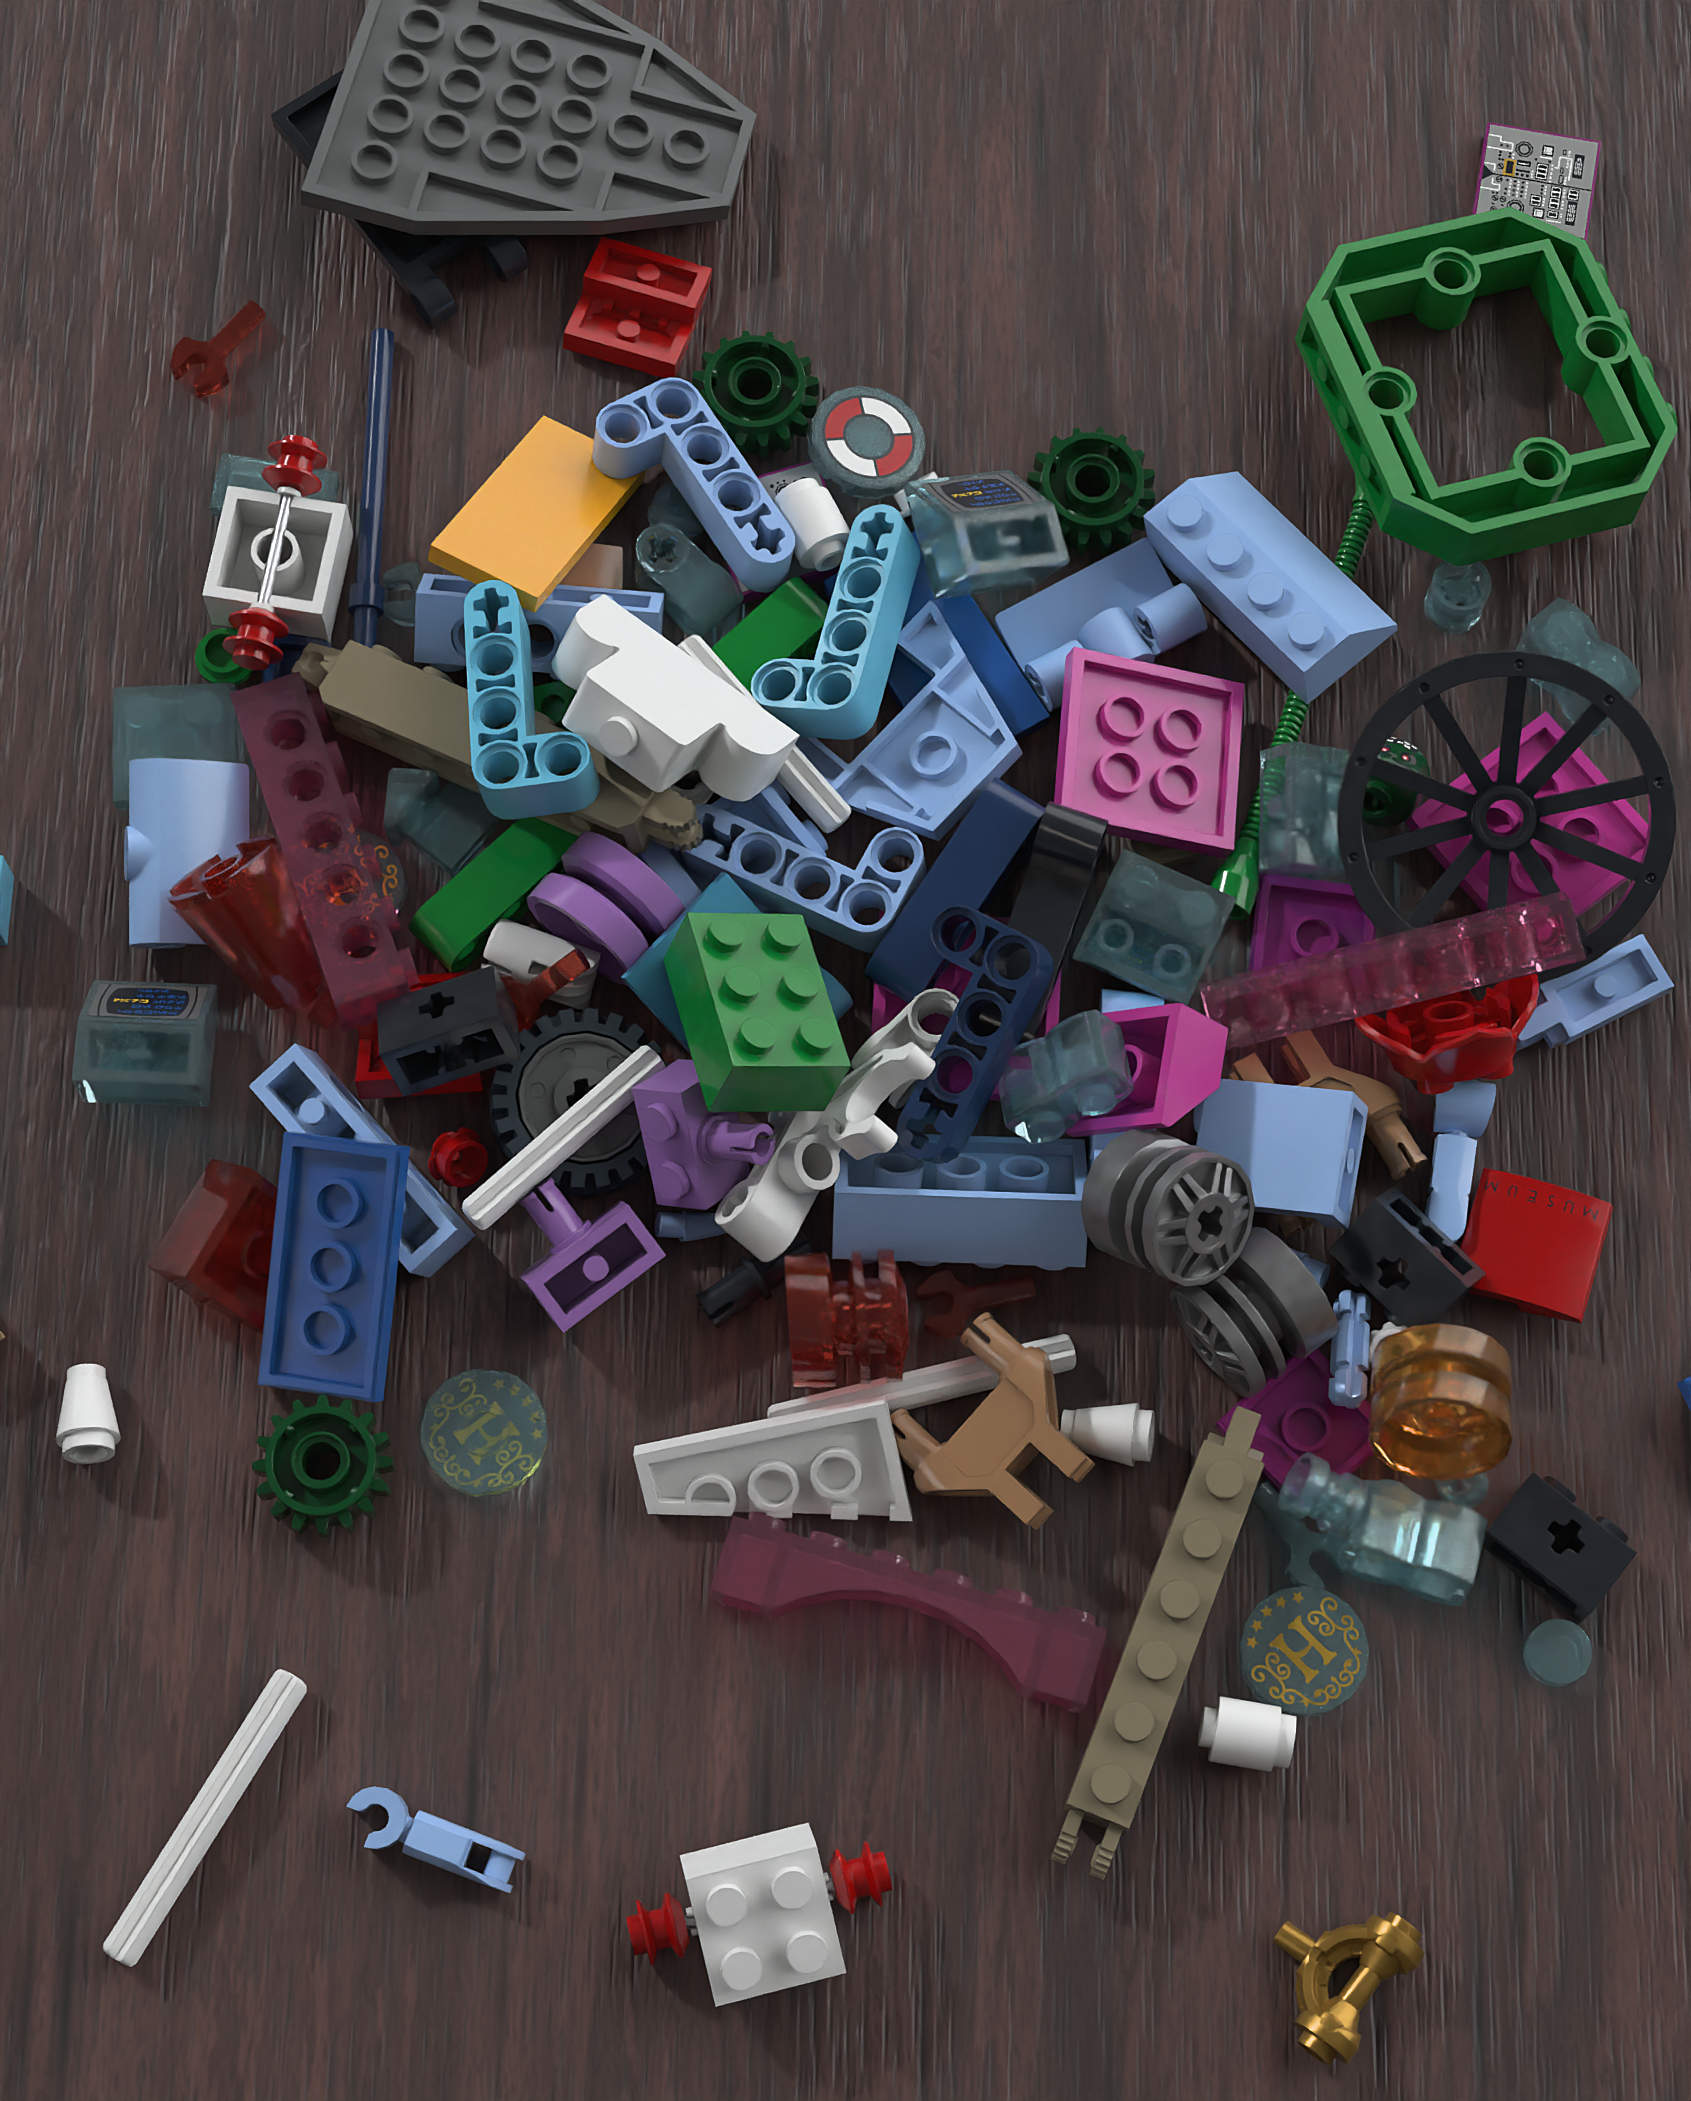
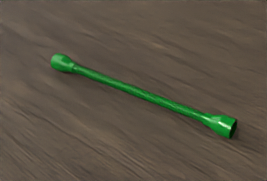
[1203,475,1374,921]

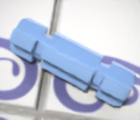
[1329,1290,1371,1409]

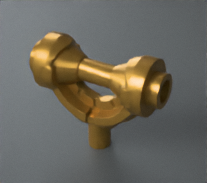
[1273,1912,1425,2066]

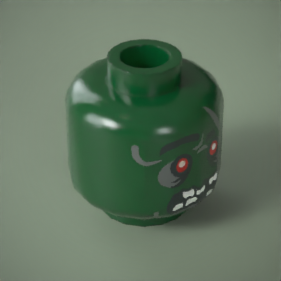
[1362,737,1431,827]

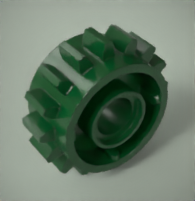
[692,330,819,459]
[1026,427,1156,556]
[252,1395,395,1539]

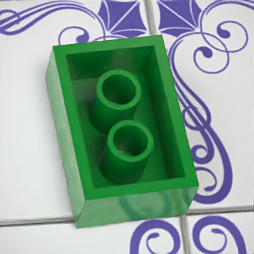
[663,912,851,1112]

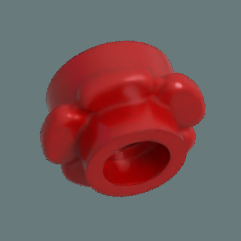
[428,1127,488,1188]

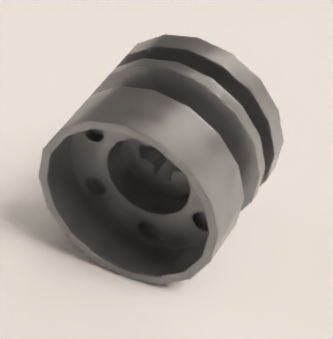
[1081,1129,1255,1286]
[1169,1227,1339,1398]

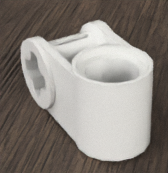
[850,988,959,1109]

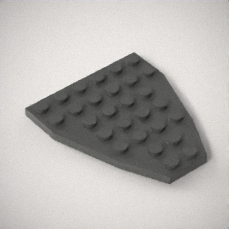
[301,0,757,235]

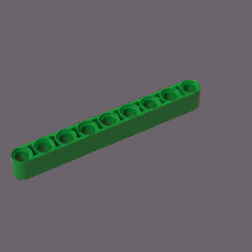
[408,576,829,973]

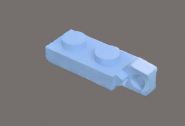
[1516,934,1674,1052]

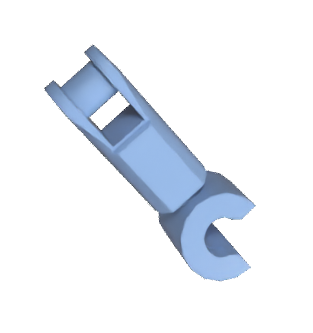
[1425,1080,1496,1243]
[346,1786,526,1893]

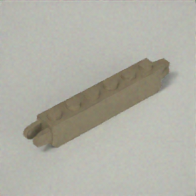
[291,640,703,855]
[1051,1405,1265,1880]

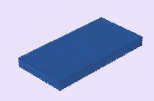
[823,526,1050,742]
[258,1131,410,1402]

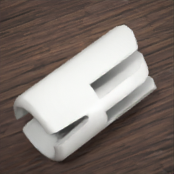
[481,919,601,1010]

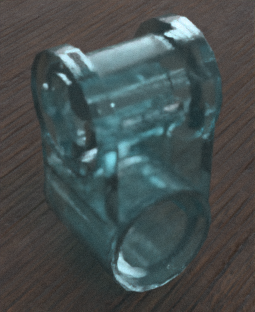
[634,523,744,638]

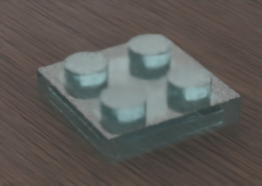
[113,683,238,809]

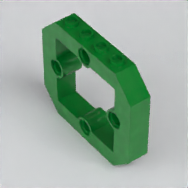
[1295,206,1678,567]

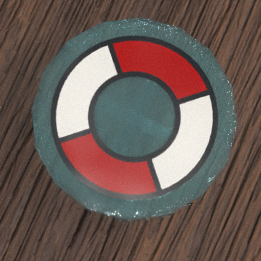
[807,386,925,499]

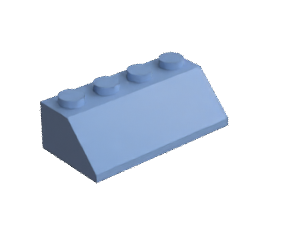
[1143,471,1398,704]
[832,1134,1088,1270]

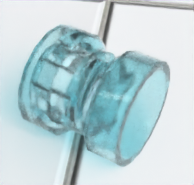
[1423,560,1492,634]
[1278,1452,1368,1539]

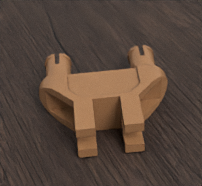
[1228,1025,1428,1239]
[890,1312,1095,1530]

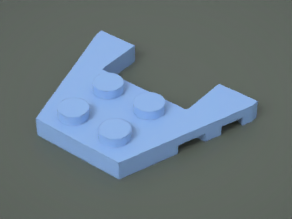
[776,601,1022,841]

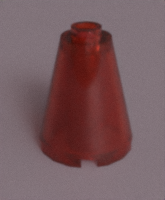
[167,834,323,1013]

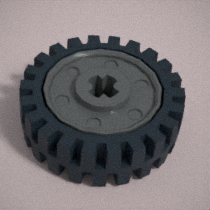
[490,1008,669,1199]

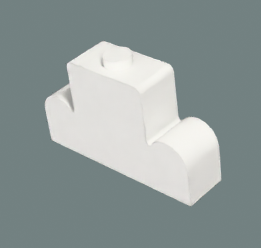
[551,594,800,801]

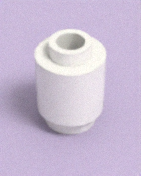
[774,478,850,571]
[1198,1696,1296,1772]

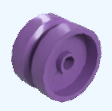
[526,831,686,986]

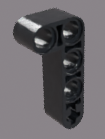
[977,801,1109,1061]

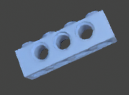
[414,573,664,680]
[249,1044,476,1278]

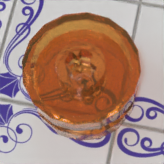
[1368,1323,1513,1481]

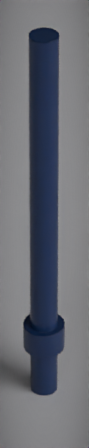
[348,328,395,648]

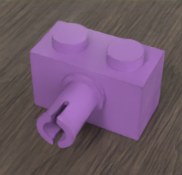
[632,1059,775,1210]
[518,1177,666,1333]

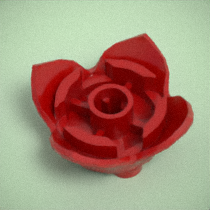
[1355,963,1539,1095]

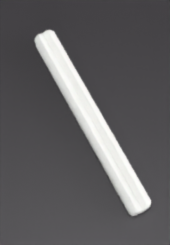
[767,1334,1077,1418]
[103,1669,307,1967]

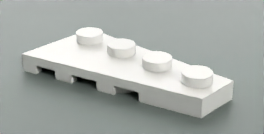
[633,1394,913,1521]

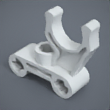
[715,1042,936,1262]

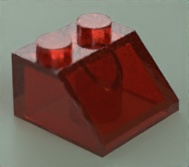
[147,1158,278,1335]

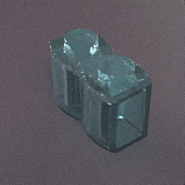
[1516,597,1642,736]
[997,1009,1134,1143]
[1338,1479,1488,1606]

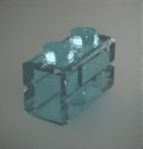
[1259,742,1349,880]

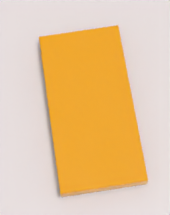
[428,415,646,613]

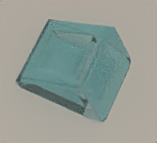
[384,768,441,847]

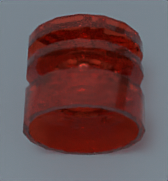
[785,1248,910,1389]

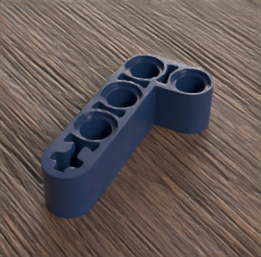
[864,777,1046,1004]
[896,904,1053,1164]

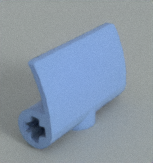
[995,537,1207,712]
[124,758,249,949]

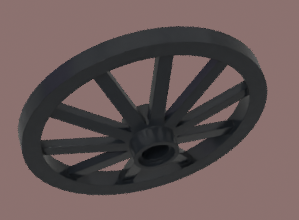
[1336,650,1676,986]

